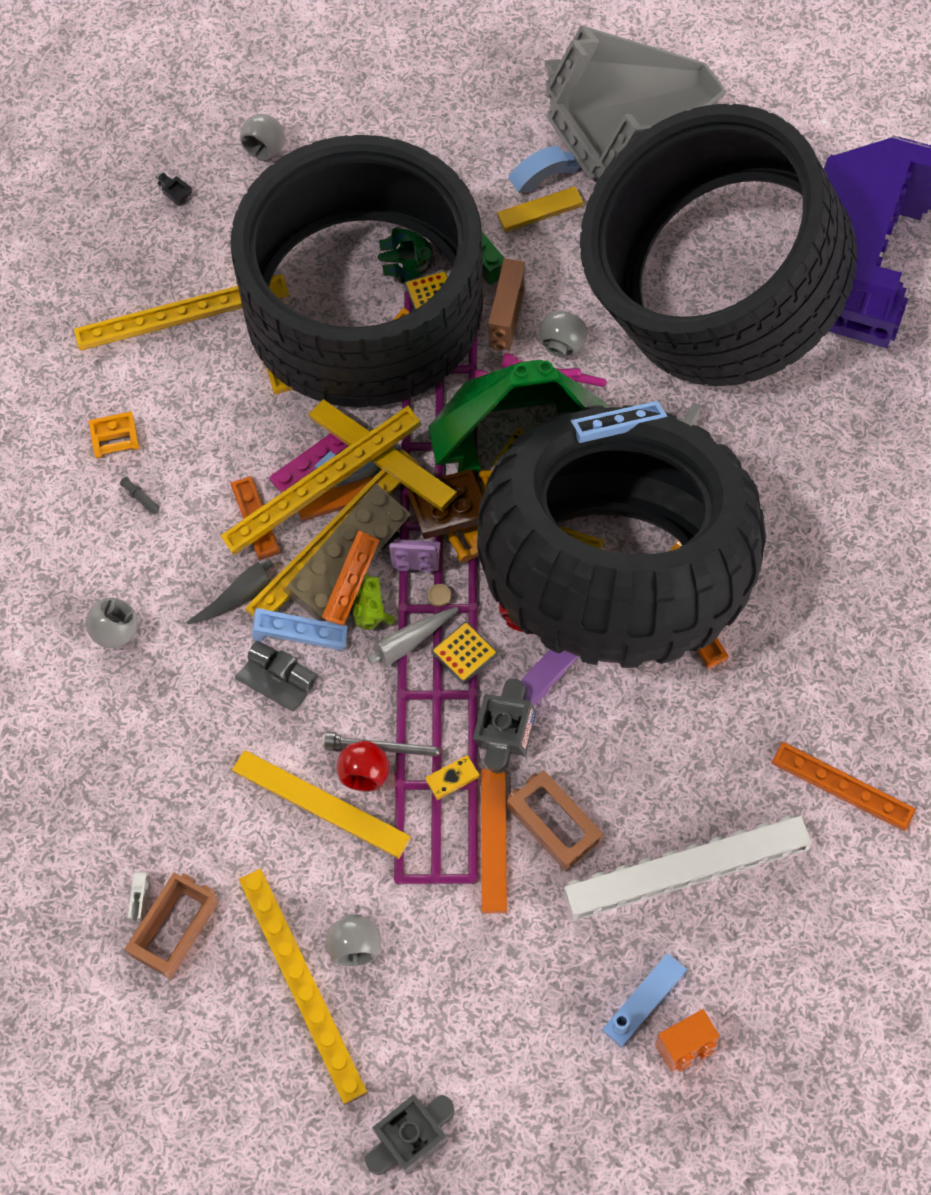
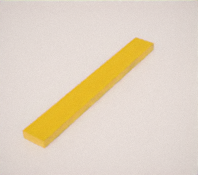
[308,399,457,512]
[232,750,411,859]

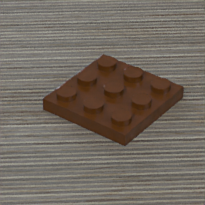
[406,469,482,539]

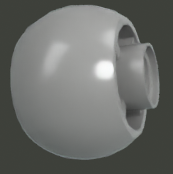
[240,114,285,160]
[539,310,587,357]
[86,597,138,648]
[326,914,381,966]

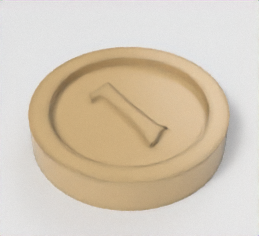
[428,584,451,607]

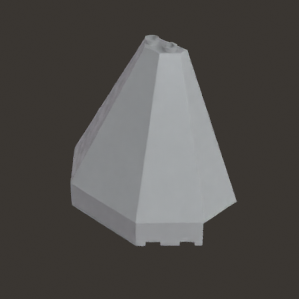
[544,25,727,178]

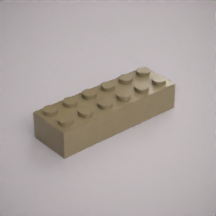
[283,483,411,620]

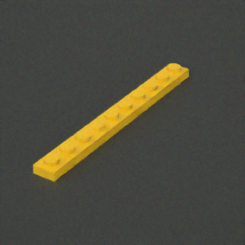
[74,274,289,351]
[220,406,422,556]
[245,449,419,618]
[238,868,368,1105]

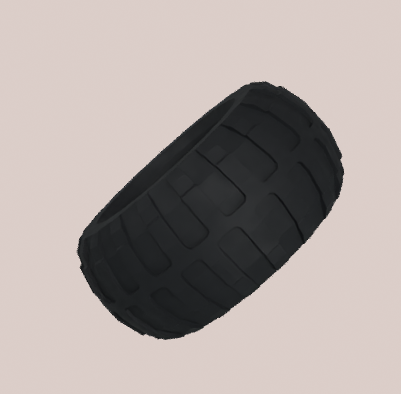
[477,405,766,668]

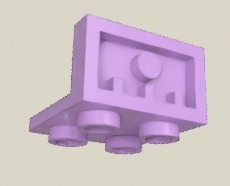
[389,539,441,572]

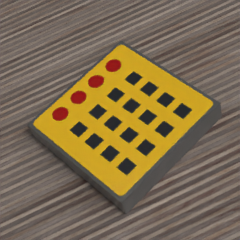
[405,270,448,310]
[431,621,498,685]

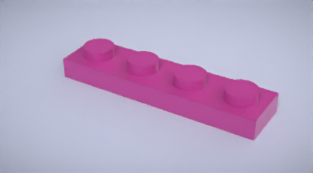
[269,433,349,493]

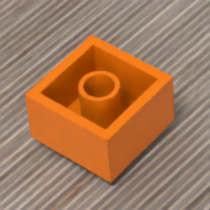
[655,1009,720,1072]

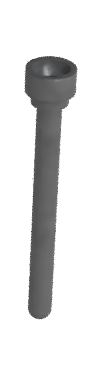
[324,731,440,756]

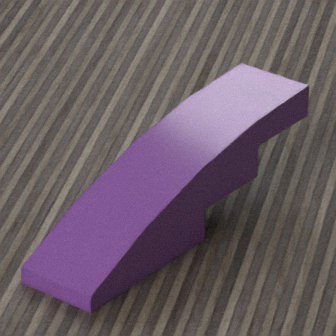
[520,650,579,706]

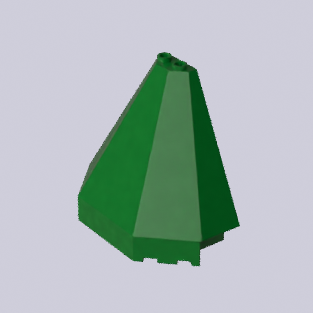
[428,359,607,474]

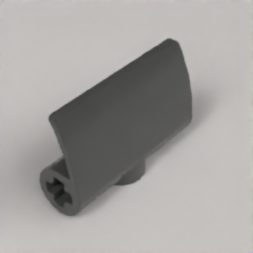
[235,641,318,712]

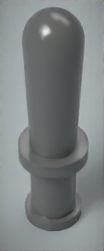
[119,476,159,514]

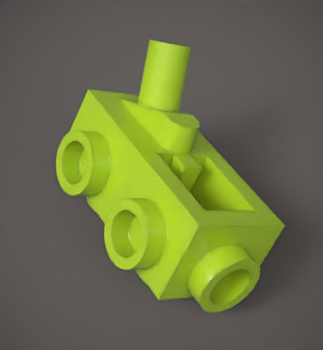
[353,574,395,630]

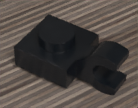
[156,171,192,205]

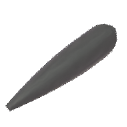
[186,558,274,625]

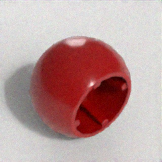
[336,741,389,792]

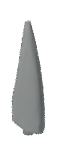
[367,607,458,667]

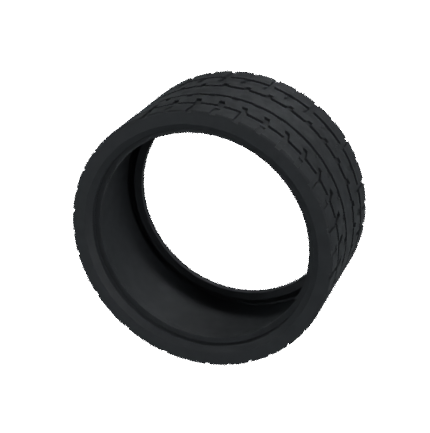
[580,104,857,386]
[230,135,483,407]

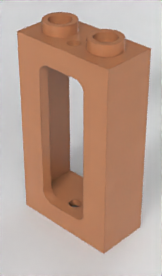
[488,258,526,351]
[507,770,603,872]
[124,872,219,979]

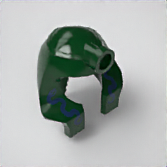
[377,228,433,284]

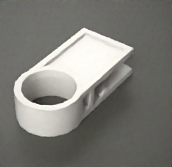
[128,872,150,923]

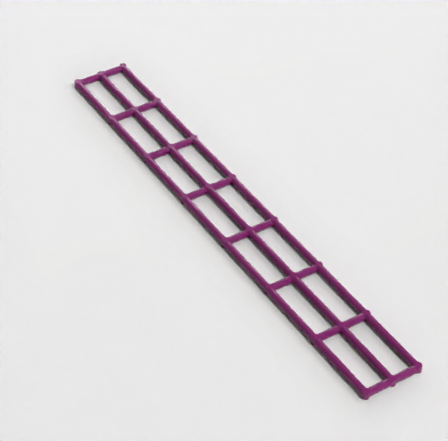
[393,291,478,885]

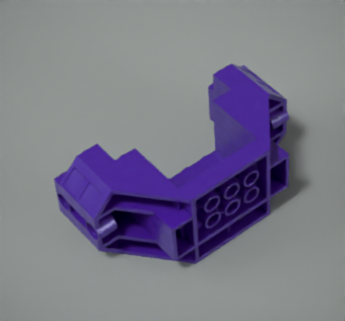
[824,135,931,349]

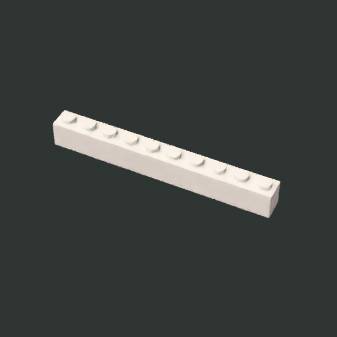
[564,815,812,921]

